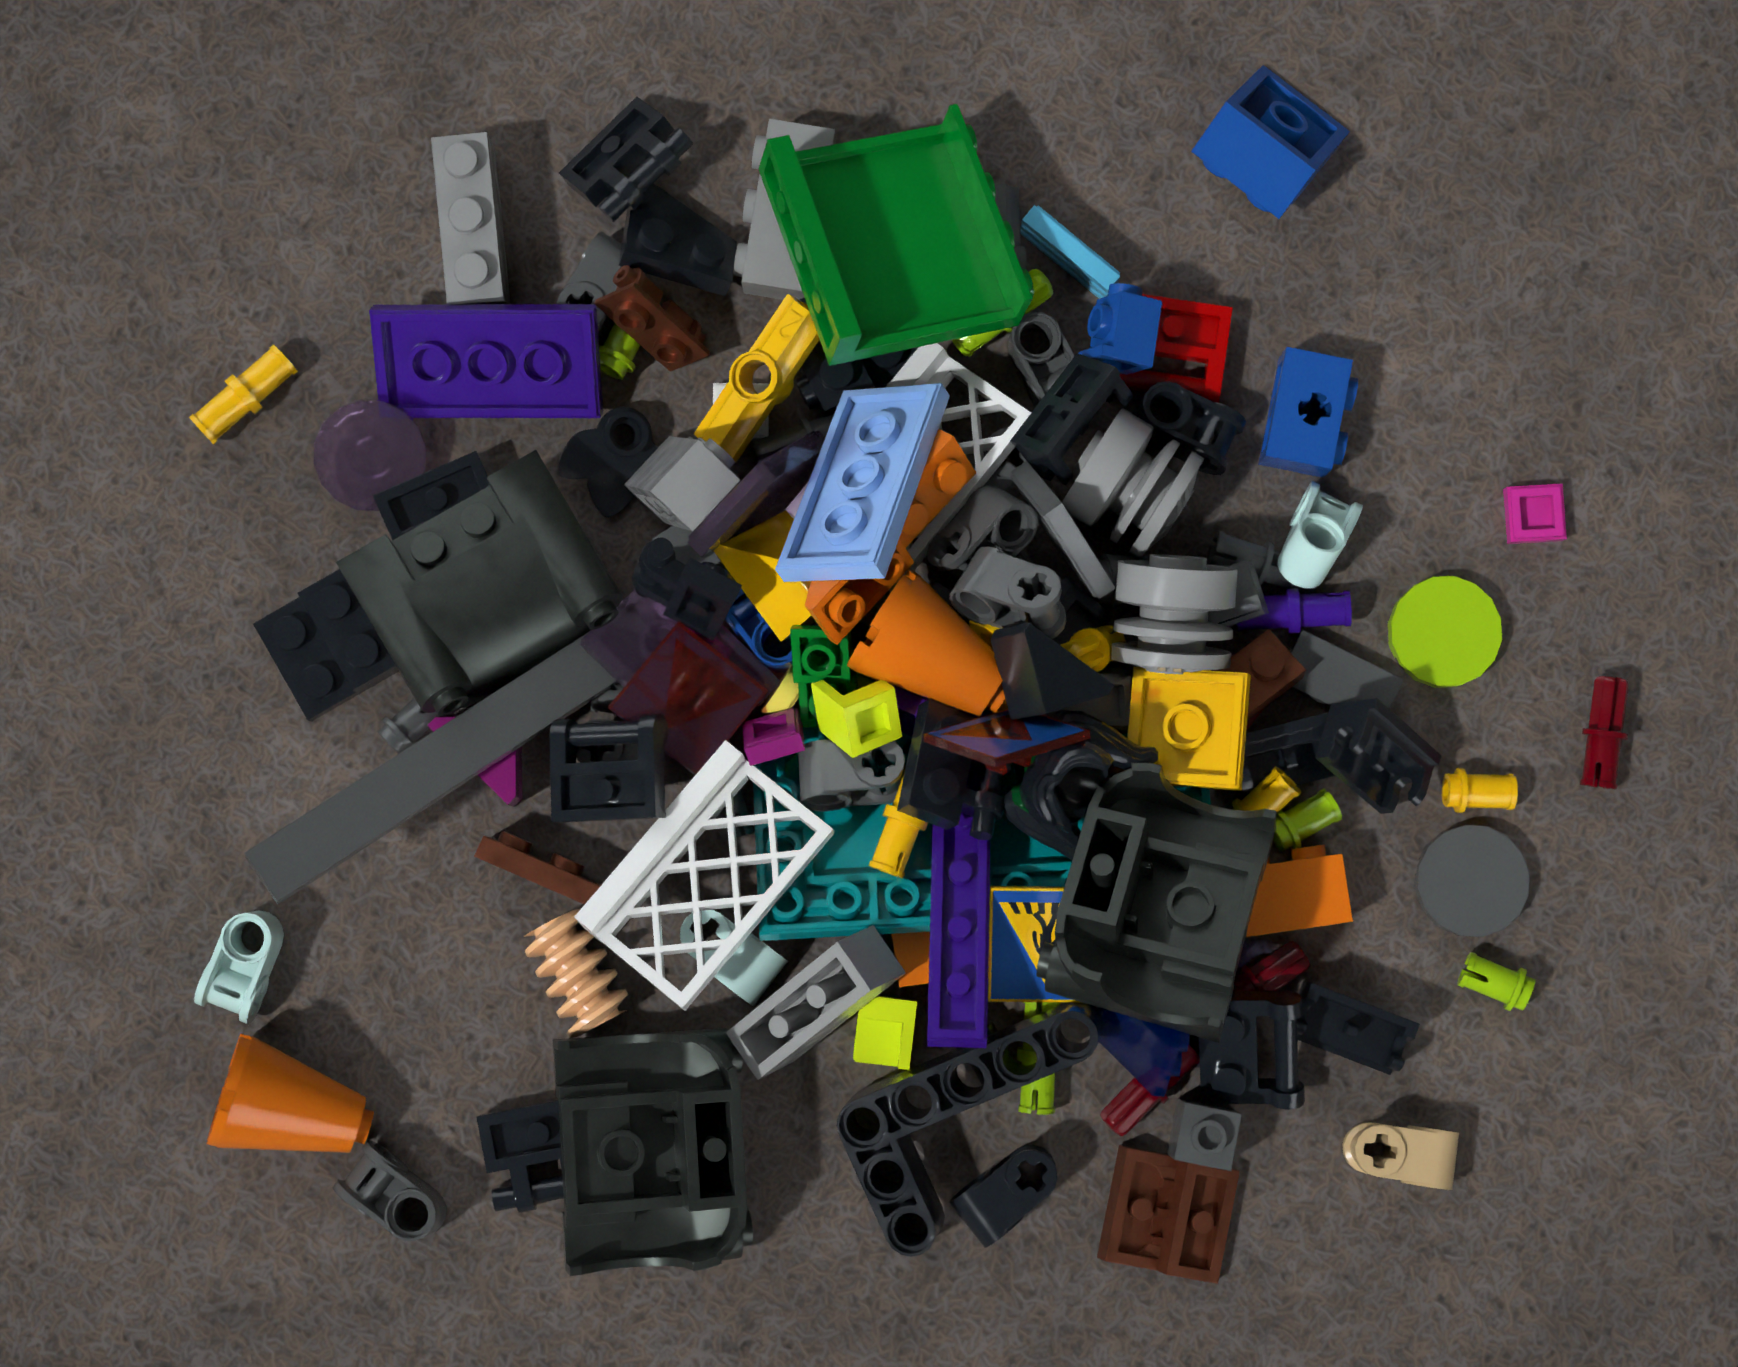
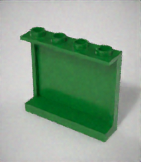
[758,104,1034,366]

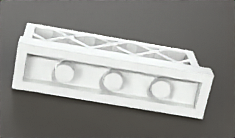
[785,343,1031,593]
[574,740,835,1011]

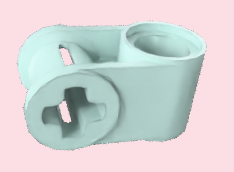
[1277,481,1363,588]
[194,910,284,1024]
[680,910,788,1007]

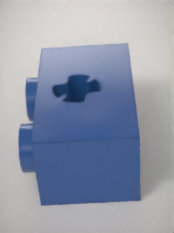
[1258,347,1358,478]

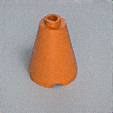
[847,568,1005,717]
[206,1034,374,1153]

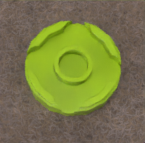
[1388,576,1502,688]

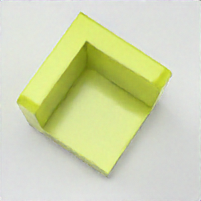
[811,680,902,758]
[853,996,917,1070]

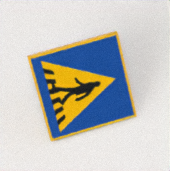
[988,886,1083,1003]

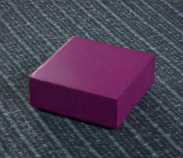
[743,708,805,766]

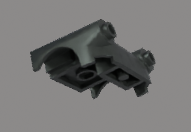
[336,449,623,716]
[1036,763,1277,1043]
[553,1028,753,1276]

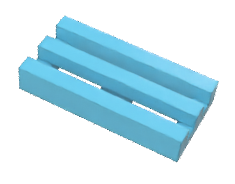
[1020,205,1121,299]

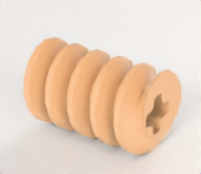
[524,908,628,1038]

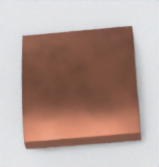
[1097,1145,1240,1284]

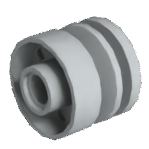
[1062,408,1204,559]
[1111,554,1238,674]

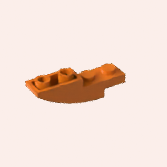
[805,429,976,645]

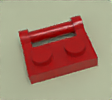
[1119,294,1233,403]

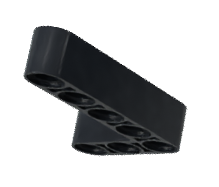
[836,1002,1104,1257]

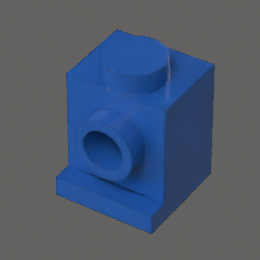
[1078,283,1162,375]

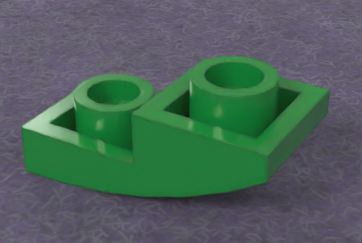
[790,625,858,728]

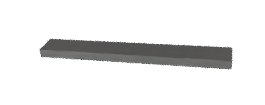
[244,605,662,904]

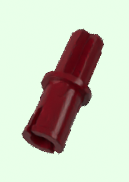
[1580,676,1629,790]
[1233,941,1310,991]
[1100,1034,1200,1136]

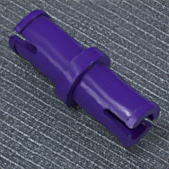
[1237,589,1352,633]

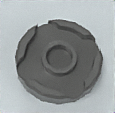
[1414,825,1530,937]

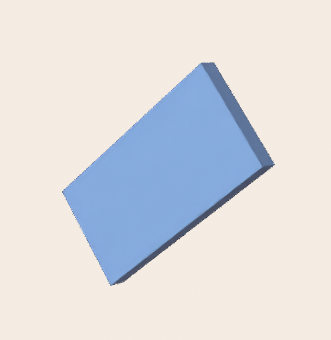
[775,383,950,582]

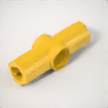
[693,294,819,463]

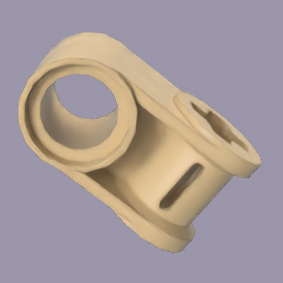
[1342,1122,1459,1190]

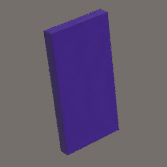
[369,304,603,418]

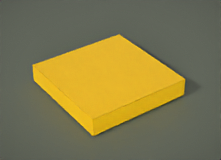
[1127,667,1251,790]

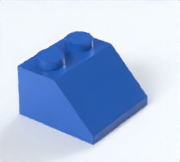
[1191,65,1350,219]

